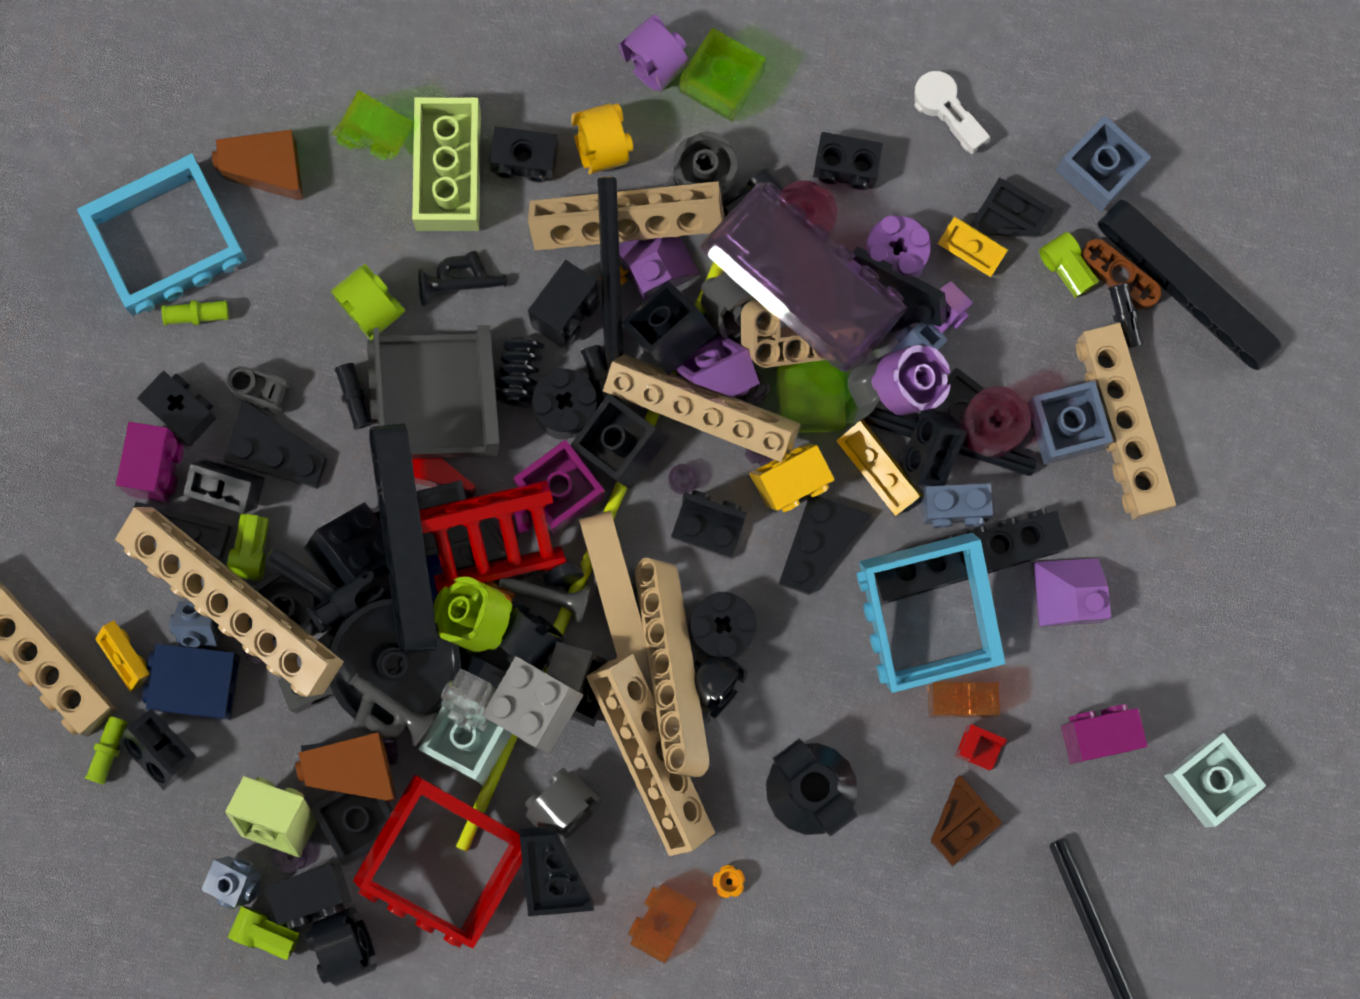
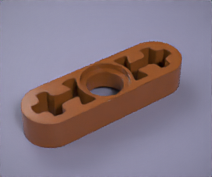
[1081,239,1161,310]

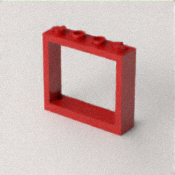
[352,774,522,949]

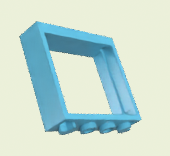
[77,153,247,316]
[856,533,1006,693]

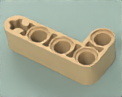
[741,300,869,368]

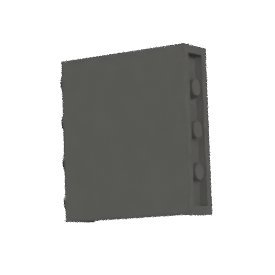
[367,325,500,459]

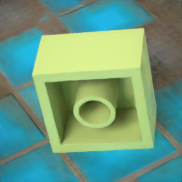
[225,776,317,858]

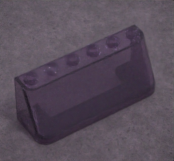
[701,182,908,372]

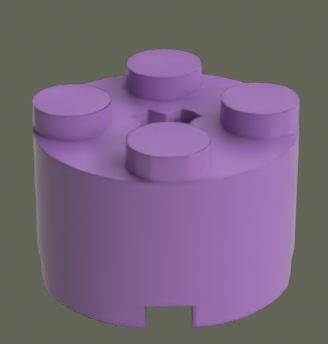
[619,14,691,91]
[864,215,931,278]
[871,345,951,415]

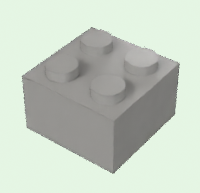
[482,657,583,754]

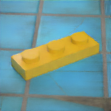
[836,420,923,516]

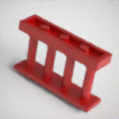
[419,480,566,594]

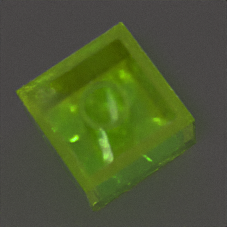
[679,27,766,123]
[776,360,846,433]

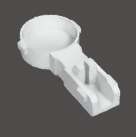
[914,71,990,154]

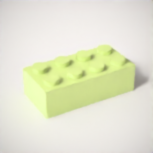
[412,97,481,231]

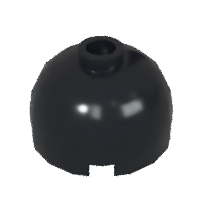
[694,657,748,723]

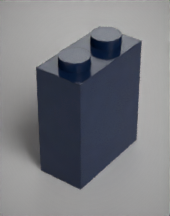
[143,644,240,721]

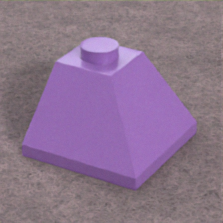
[619,237,699,302]
[674,335,760,397]
[1033,558,1111,627]

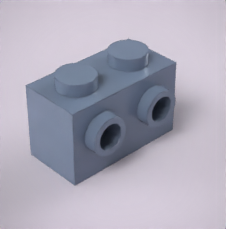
[921,483,993,528]

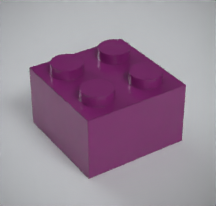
[115,421,184,503]
[513,439,605,535]
[1061,704,1148,764]

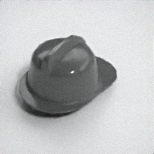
[843,352,881,423]

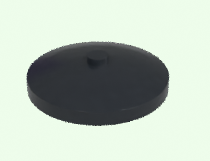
[328,597,461,730]

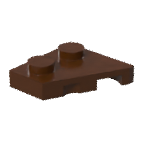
[930,775,1002,868]

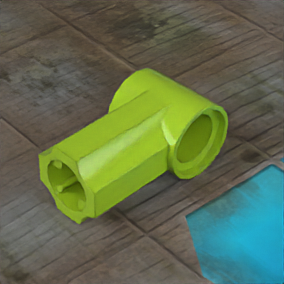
[1039,232,1099,299]
[227,514,270,581]
[227,906,301,960]

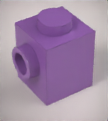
[934,281,973,334]

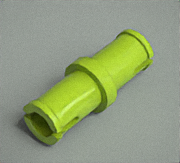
[161,300,229,326]
[84,716,129,785]

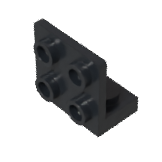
[671,490,747,560]

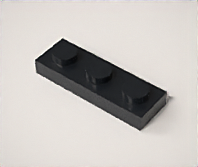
[134,502,232,558]

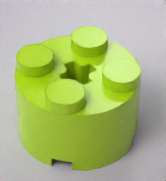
[330,264,406,340]
[433,577,512,652]

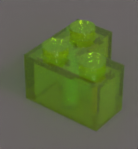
[331,90,415,161]

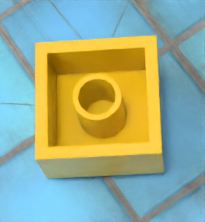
[749,443,835,513]

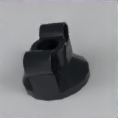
[766,738,858,836]

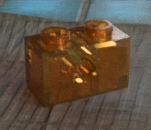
[928,682,1000,718]
[628,884,697,964]

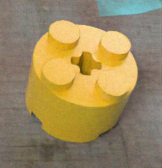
[571,103,633,175]

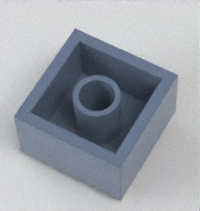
[1055,115,1151,212]
[1026,380,1113,465]

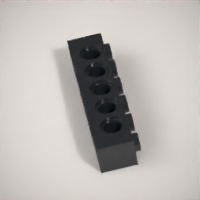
[874,508,1069,605]

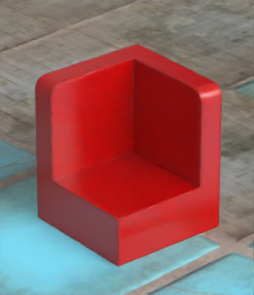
[955,724,1007,771]

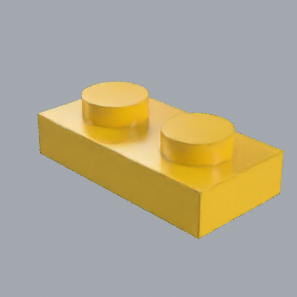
[937,216,1009,277]
[95,620,150,692]

